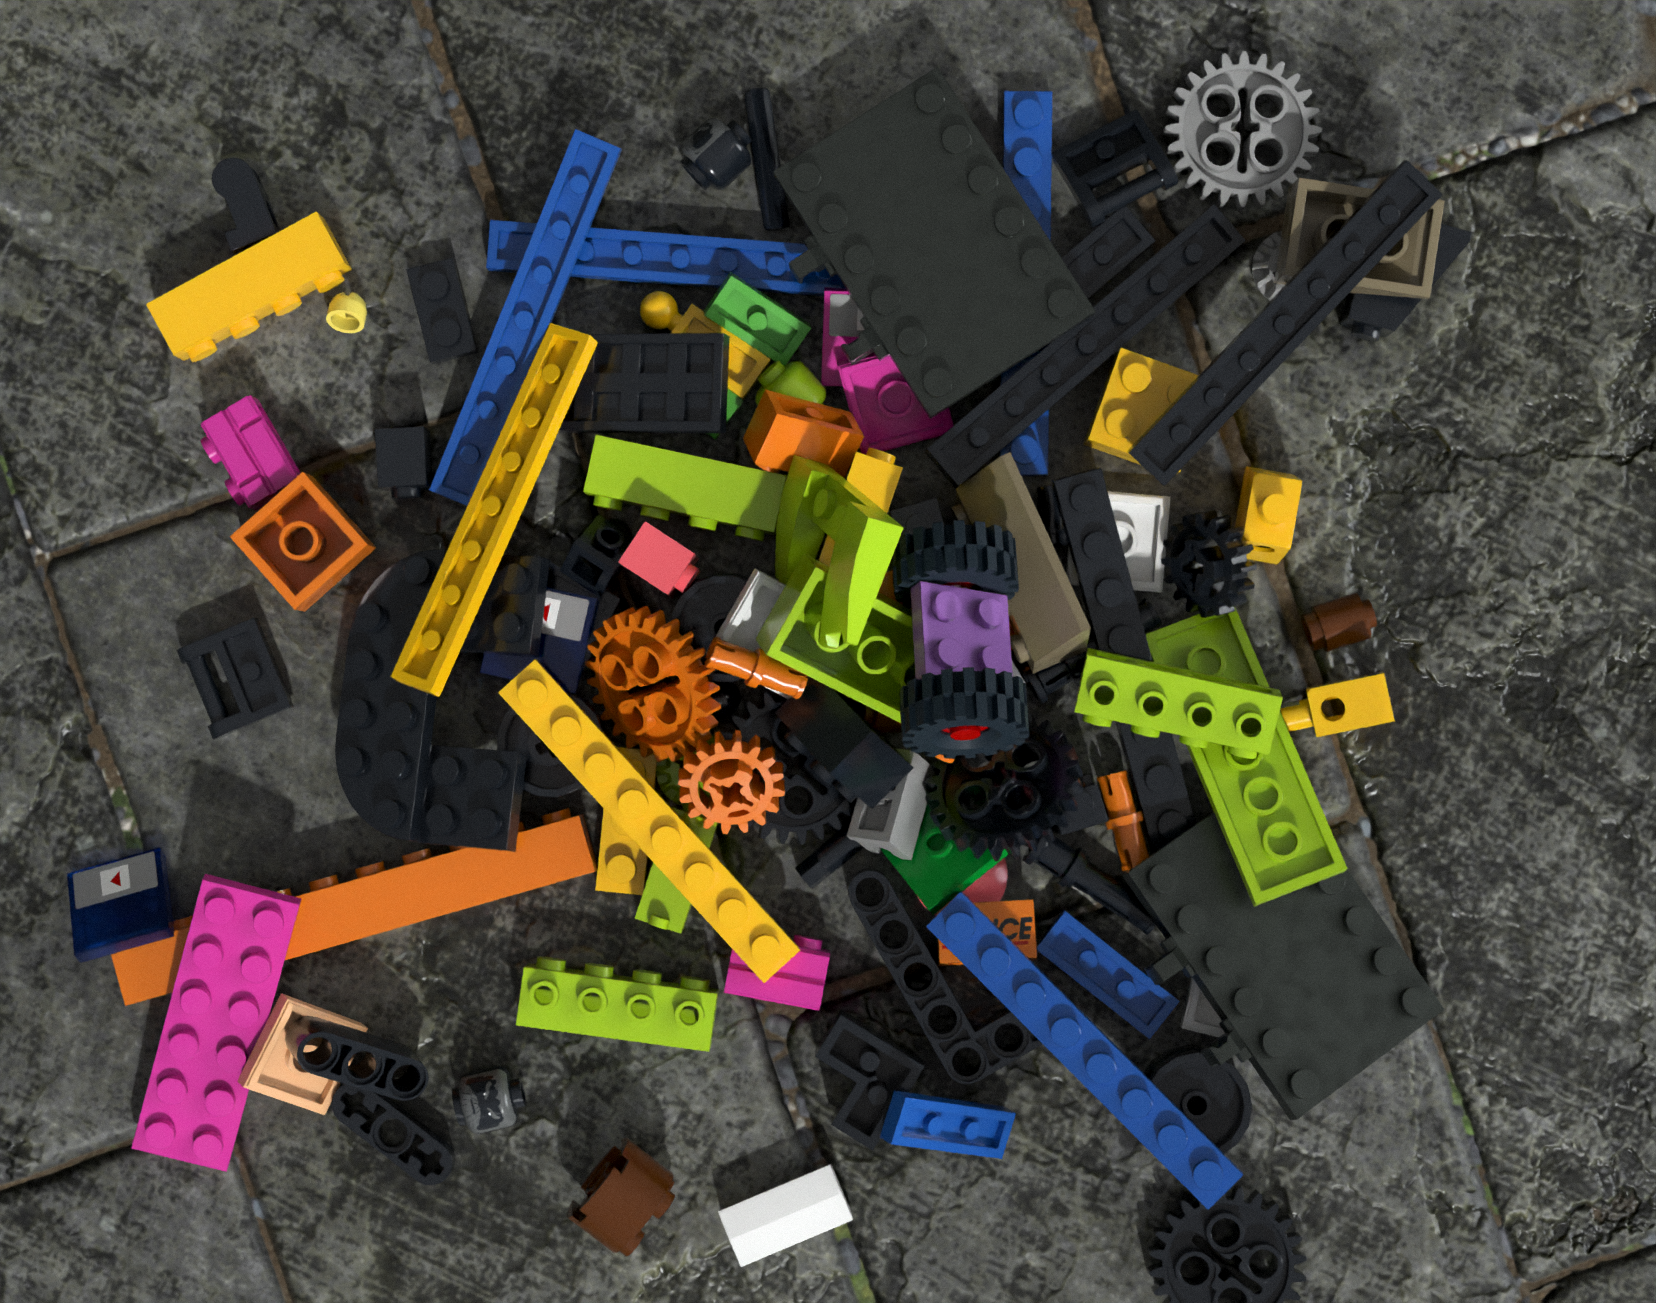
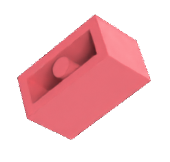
[618,521,701,599]

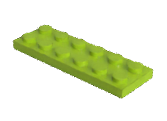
[1145,608,1348,907]

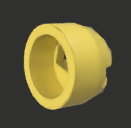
[326,292,367,333]

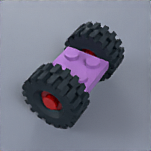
[892,520,1029,759]

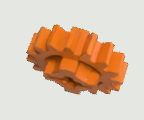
[678,730,785,834]

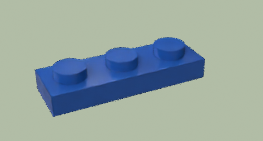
[1036,910,1180,1039]
[880,1091,1016,1159]

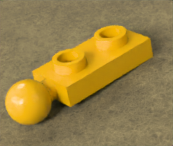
[640,291,771,400]

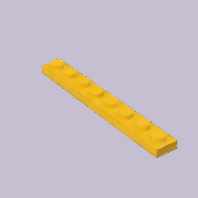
[390,323,598,697]
[498,659,800,983]

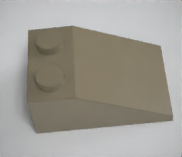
[1274,177,1445,299]

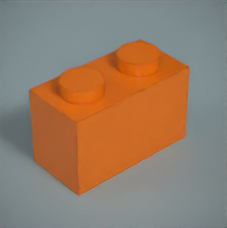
[743,389,864,478]

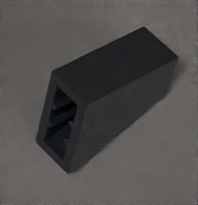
[1340,224,1472,342]

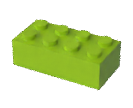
[756,553,916,723]

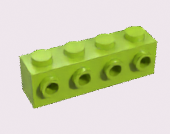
[583,435,787,542]
[1074,648,1283,759]
[516,956,719,1052]

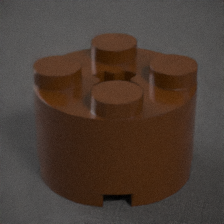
[566,1138,675,1257]

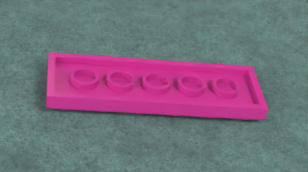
[131,874,301,1172]

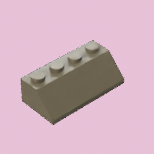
[951,452,1091,674]

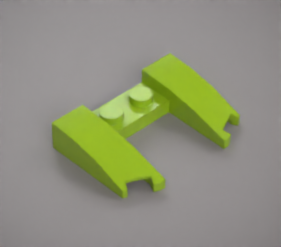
[775,455,904,649]

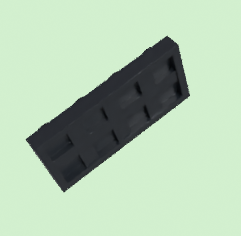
[558,333,730,433]

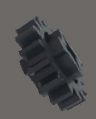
[1161,510,1257,618]

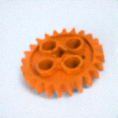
[585,606,721,762]

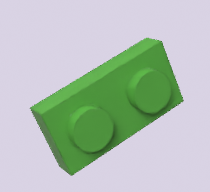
[703,272,811,366]

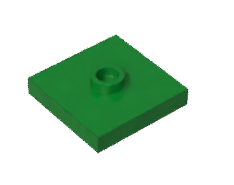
[881,804,1009,915]

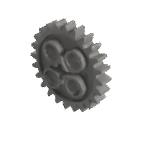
[1163,51,1322,211]

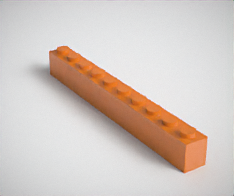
[110,808,598,1006]

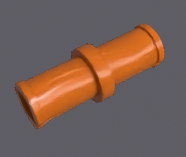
[704,637,808,699]
[1096,770,1149,871]

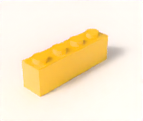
[146,211,352,362]

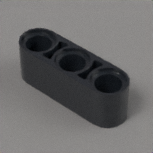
[285,1016,429,1101]

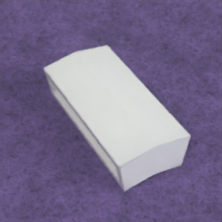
[718,1164,853,1267]

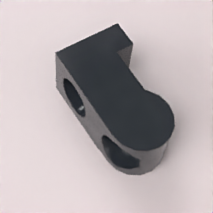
[212,157,281,255]

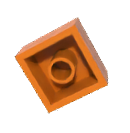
[230,472,377,612]

